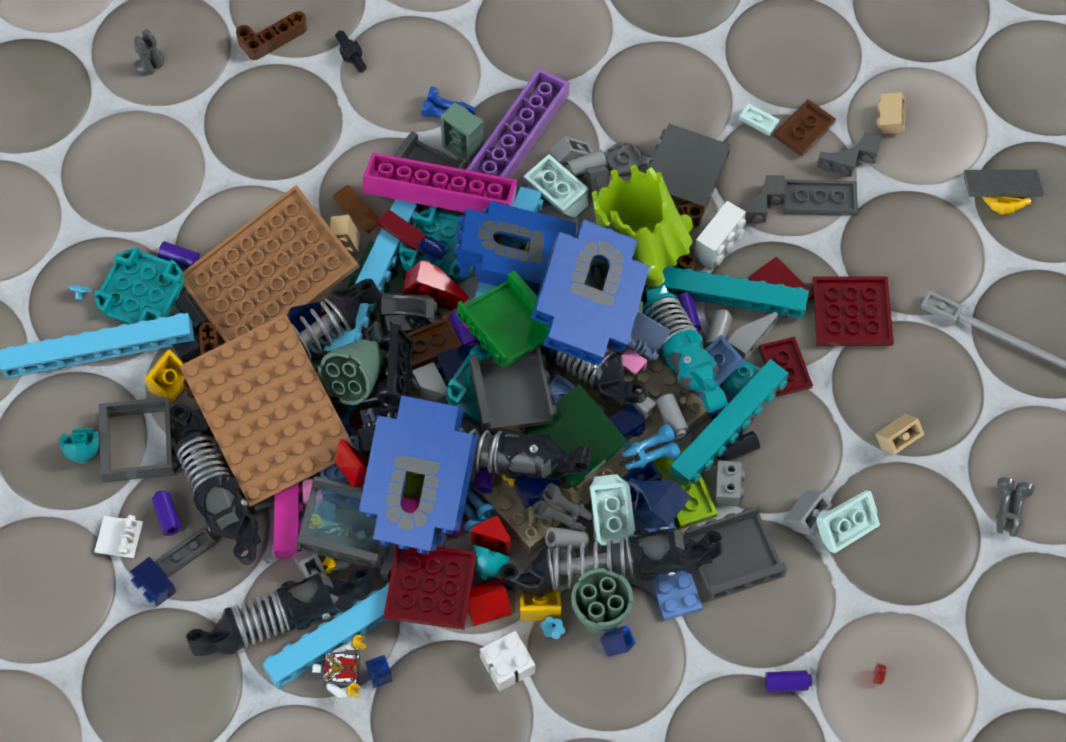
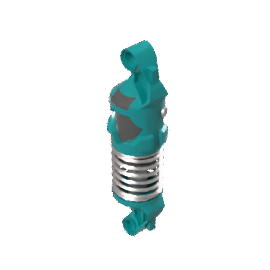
[642,284,728,413]

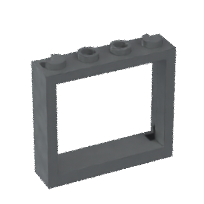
[99,397,178,482]

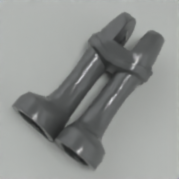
[134,29,164,76]
[995,477,1035,537]
[533,483,593,531]

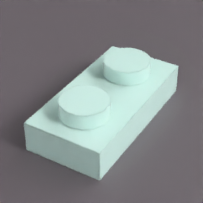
[739,103,779,136]

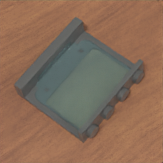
[295,476,380,569]

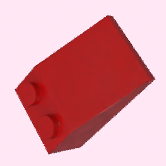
[402,260,469,311]

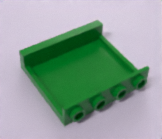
[456,270,549,369]

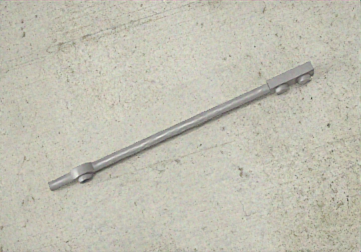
[920,290,1066,369]

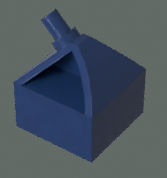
[628,478,691,528]

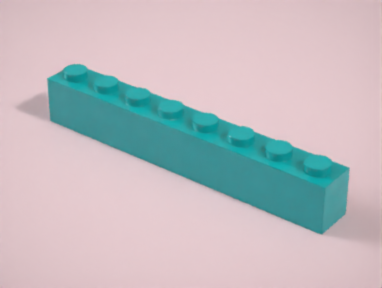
[663,266,809,319]
[670,359,789,488]

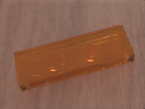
[333,185,380,234]

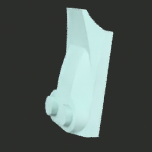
[523,154,589,218]
[589,474,635,546]
[816,490,880,553]

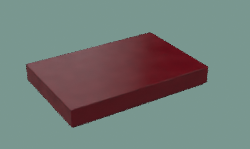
[748,257,813,318]
[758,337,813,397]

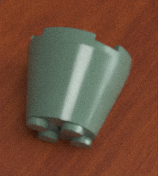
[318,339,385,405]
[571,568,633,634]

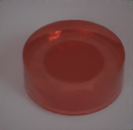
[873,663,886,685]

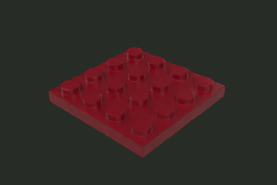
[812,276,894,346]
[383,544,476,630]

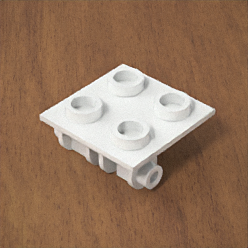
[95,515,143,558]

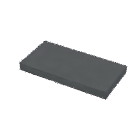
[963,170,1043,197]
[783,179,858,216]

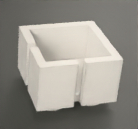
[480,631,535,692]

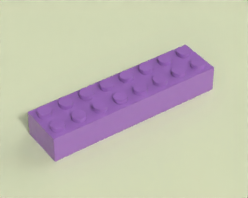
[466,68,570,178]

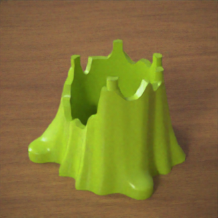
[592,165,693,287]

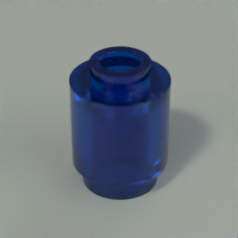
[417,235,446,262]

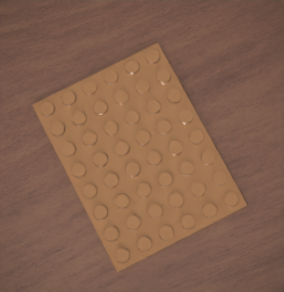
[183,185,360,343]
[179,313,354,507]

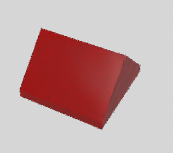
[334,438,368,488]
[471,515,511,557]
[468,578,512,627]

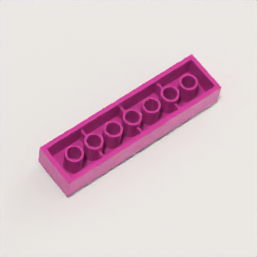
[363,153,517,212]

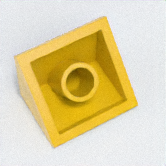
[144,349,185,404]
[520,590,561,621]

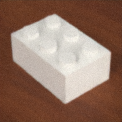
[694,201,746,270]

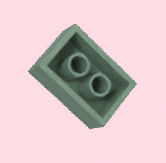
[441,102,484,165]

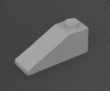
[726,312,778,361]

